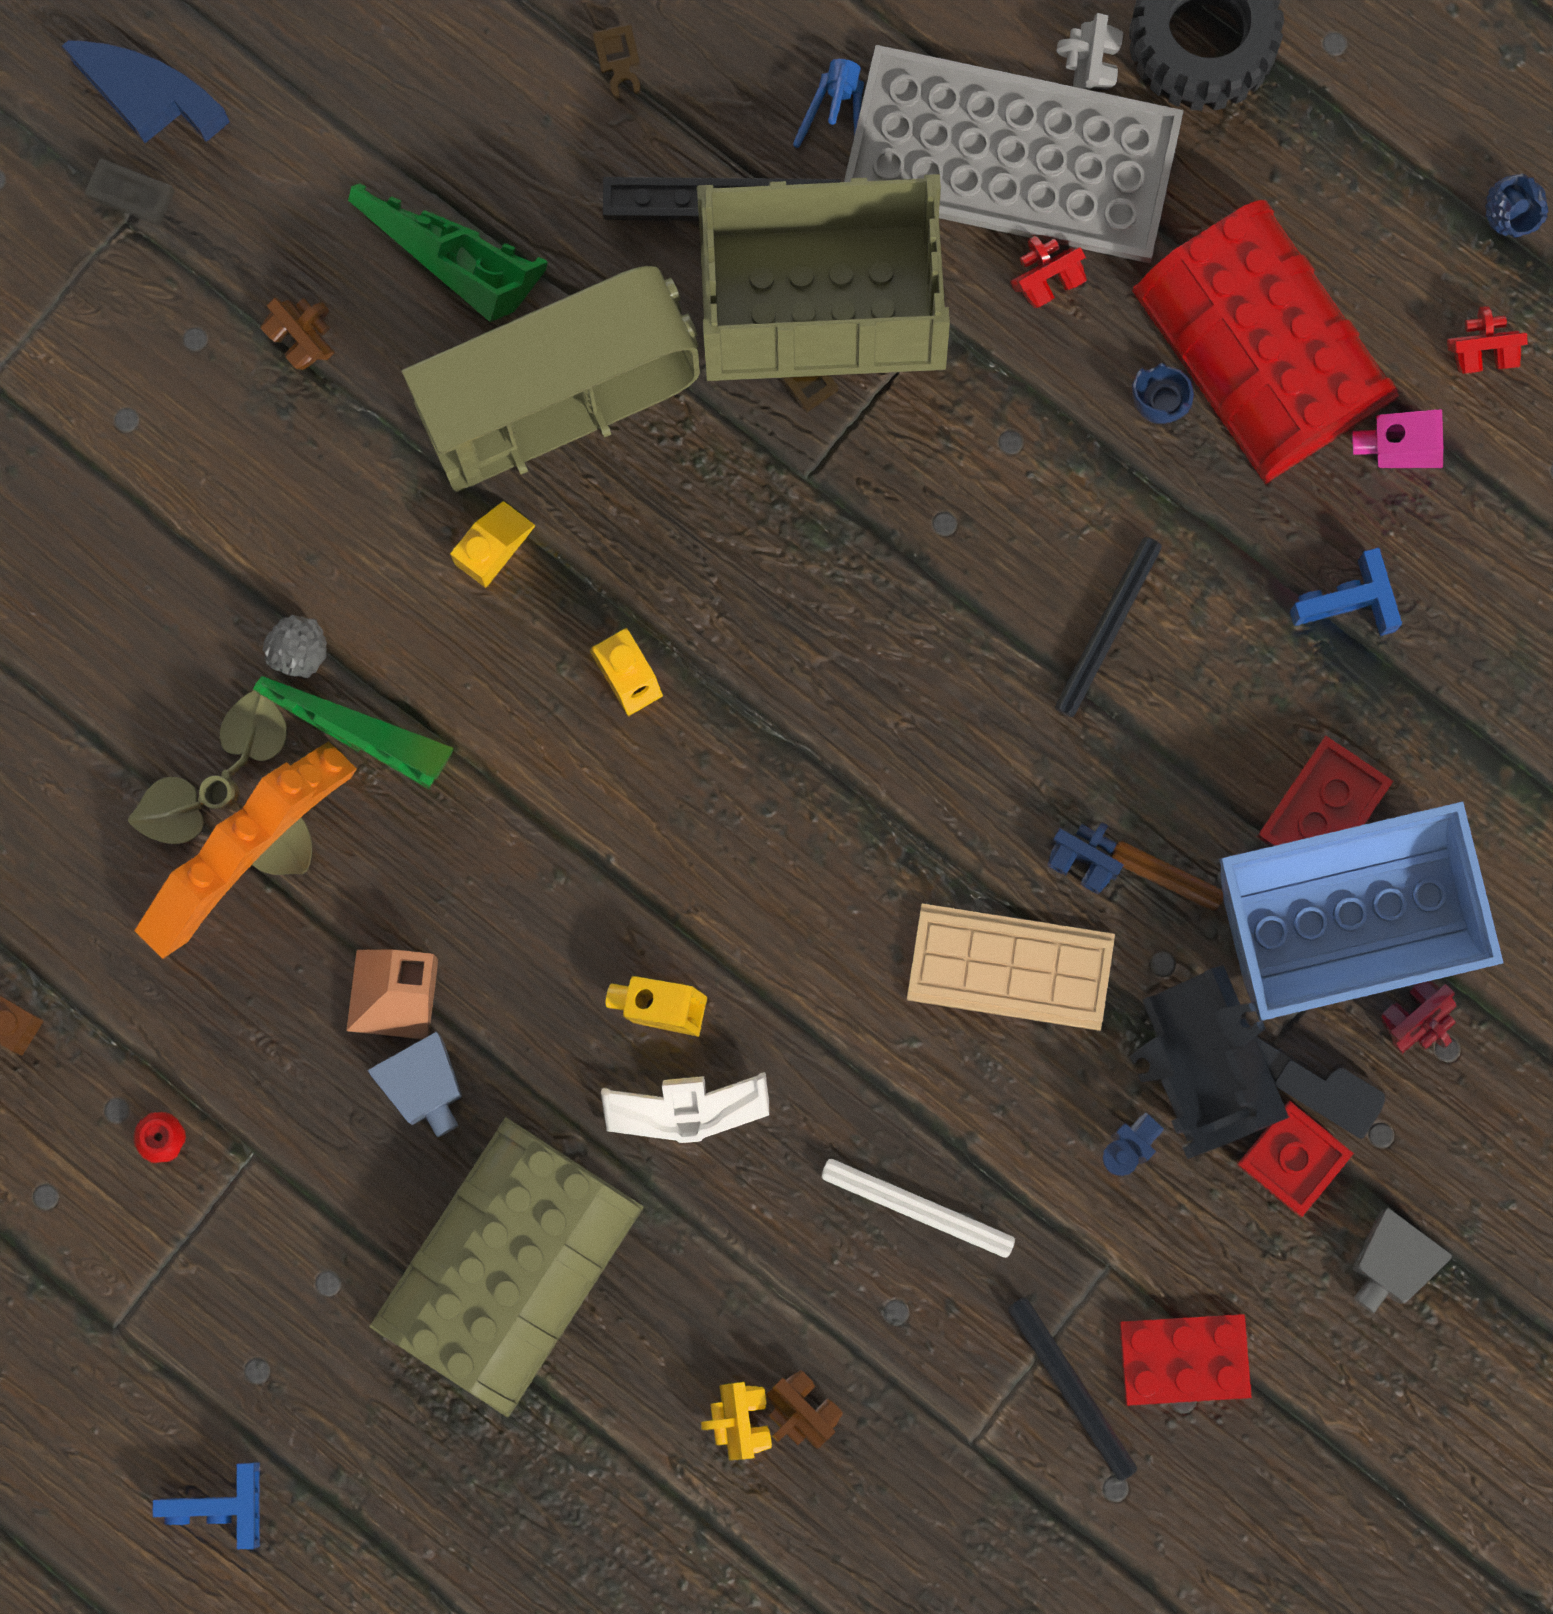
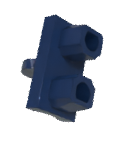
[1047,822,1124,895]
[1102,1112,1164,1176]

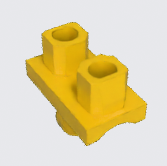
[701,1382,772,1460]

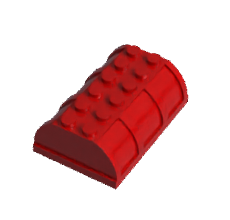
[1132,200,1399,484]

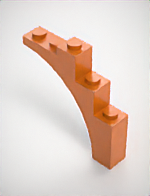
[134,741,357,959]

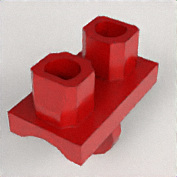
[1010,236,1087,308]
[1447,306,1528,374]

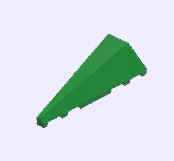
[348,184,548,322]
[253,676,454,790]

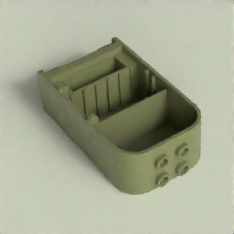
[401,266,700,492]

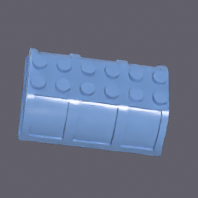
[1219,802,1503,1021]

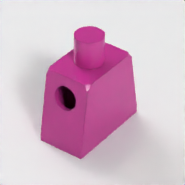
[1353,409,1443,468]

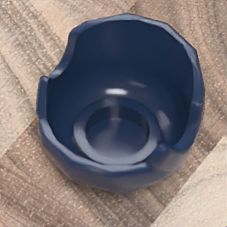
[1132,363,1194,424]

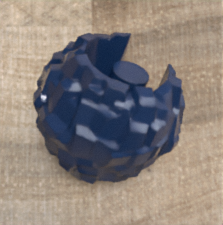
[1485,174,1548,237]

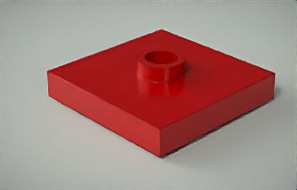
[1236,1100,1354,1218]

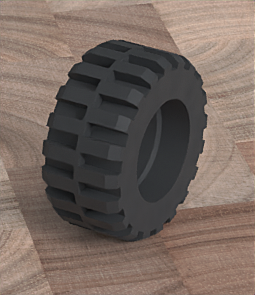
[1129,0,1284,111]

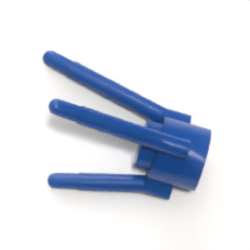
[793,59,864,148]

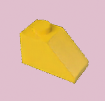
[450,501,535,588]

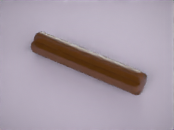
[1110,841,1224,911]

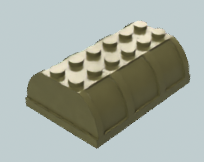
[369,1118,644,1418]

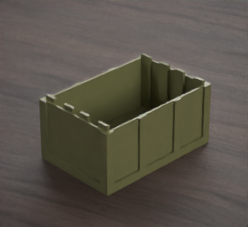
[697,174,950,381]

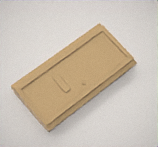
[907,904,1115,1031]

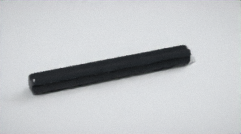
[1055,537,1162,717]
[1008,1297,1137,1481]

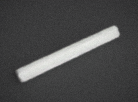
[822,1159,1015,1257]

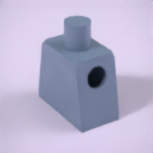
[368,1032,462,1137]

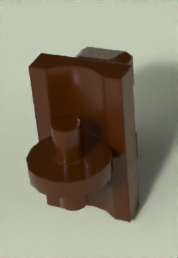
[260,298,335,370]
[765,1370,843,1449]

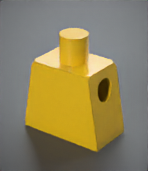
[590,628,663,716]
[606,976,707,1037]

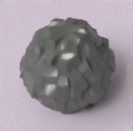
[262,615,327,678]

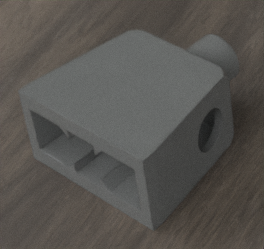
[1352,1208,1452,1313]

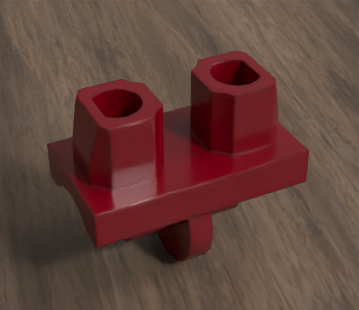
[1381,981,1456,1054]

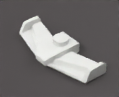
[601,1072,769,1143]

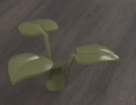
[128,691,312,875]

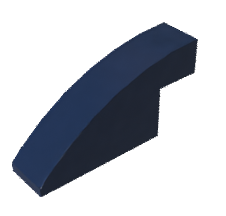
[62,40,230,144]

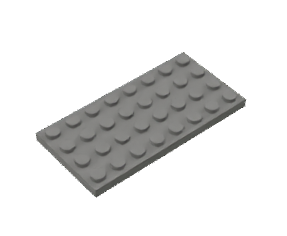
[844,45,1184,263]

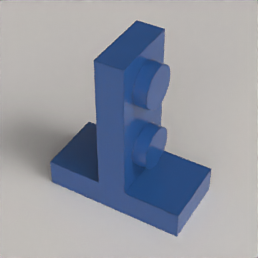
[1290,548,1402,636]
[153,1462,260,1549]

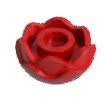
[133,1112,186,1163]

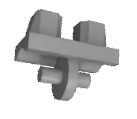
[1057,13,1123,90]

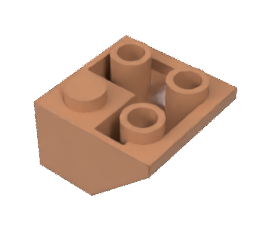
[346,949,438,1040]

